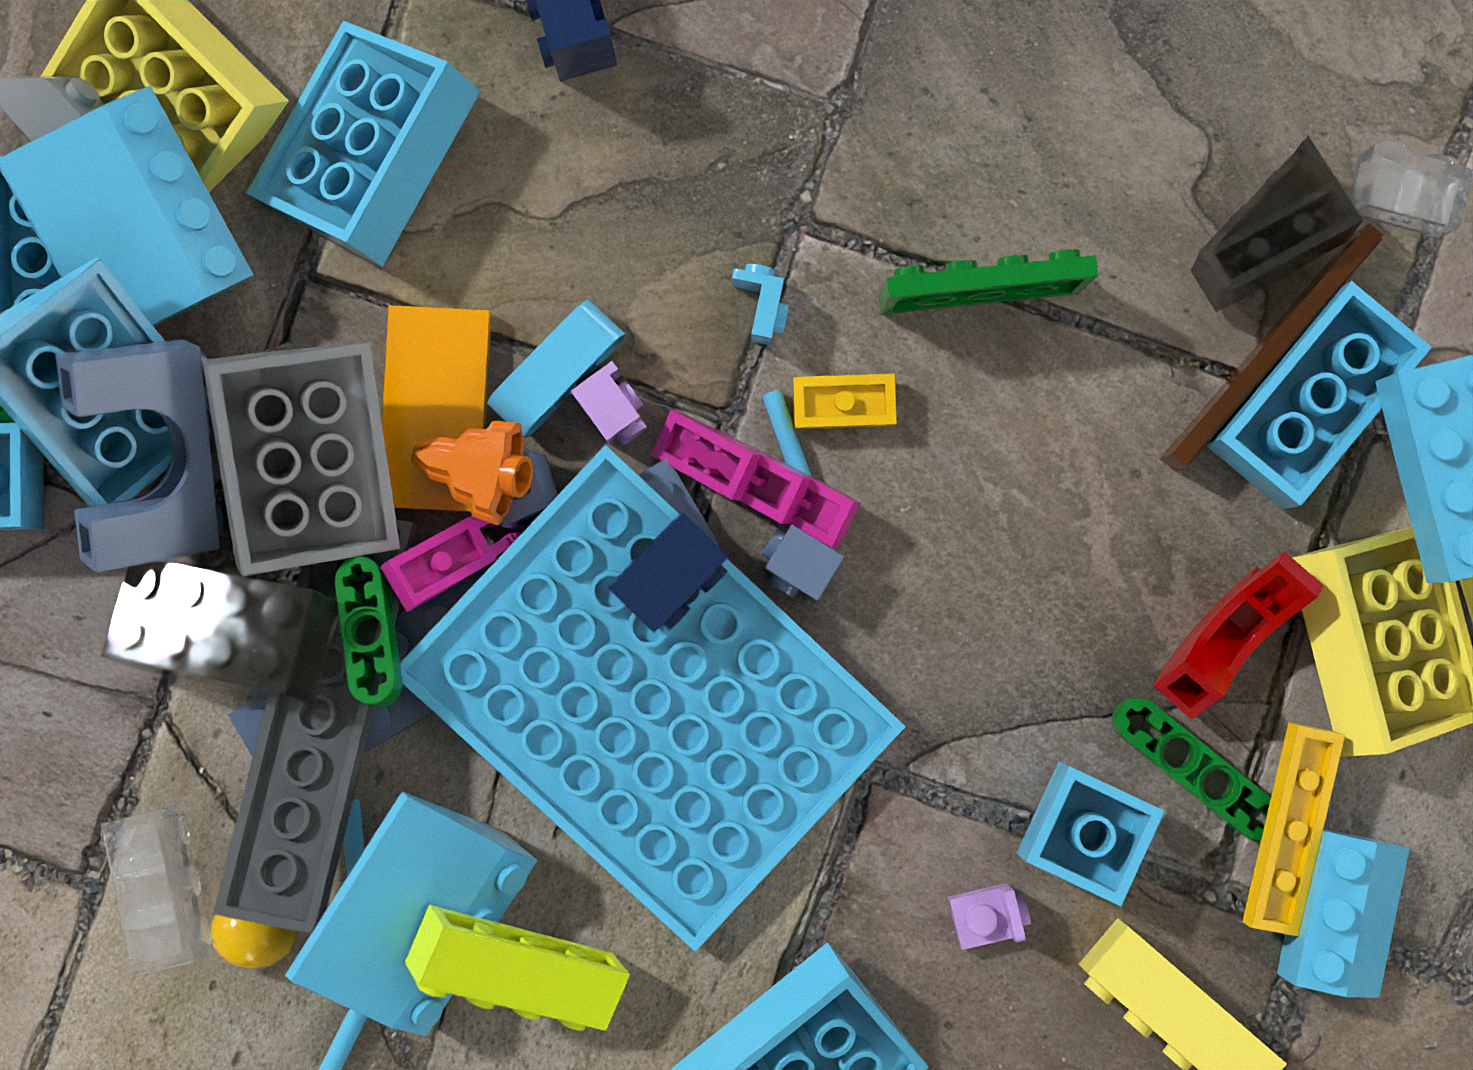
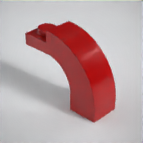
[1153,551,1324,720]

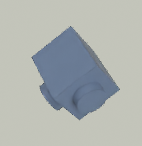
[761,525,844,601]

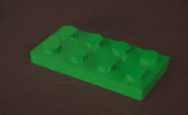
[878,249,1098,315]

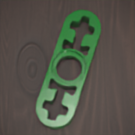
[335,556,402,708]

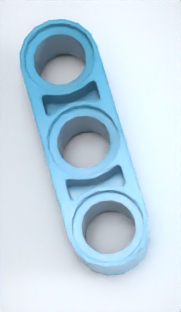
[487,299,626,439]

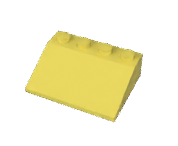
[40,0,289,193]
[1292,527,1473,757]

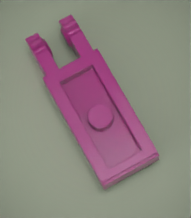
[380,516,521,612]

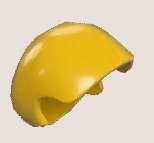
[210,915,297,969]

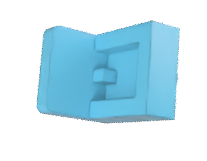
[732,264,789,345]

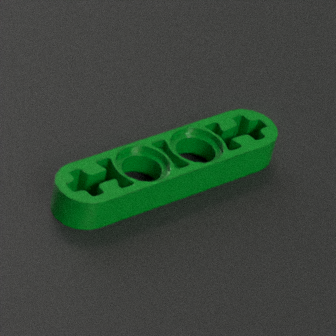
[1112,697,1271,841]

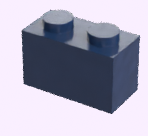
[608,512,728,633]

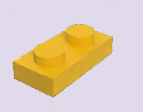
[793,373,897,430]

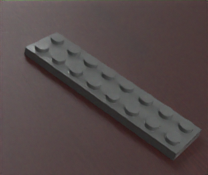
[213,520,418,934]

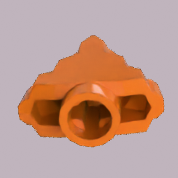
[411,421,533,525]

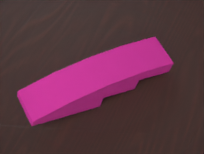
[650,409,861,548]

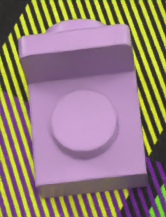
[948,883,1031,950]

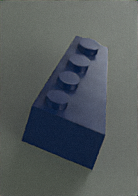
[525,0,617,82]

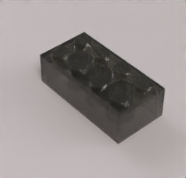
[101,561,339,706]

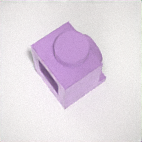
[571,361,647,445]

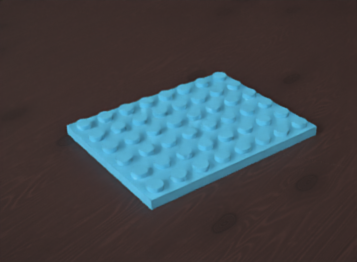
[400,445,906,952]

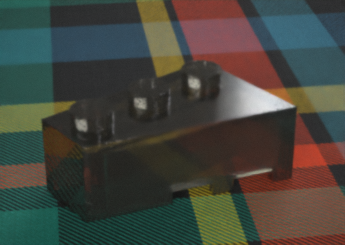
[1190,136,1363,312]

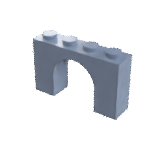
[55,339,224,573]

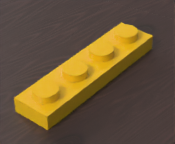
[1242,722,1345,936]

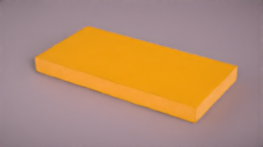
[382,305,492,512]

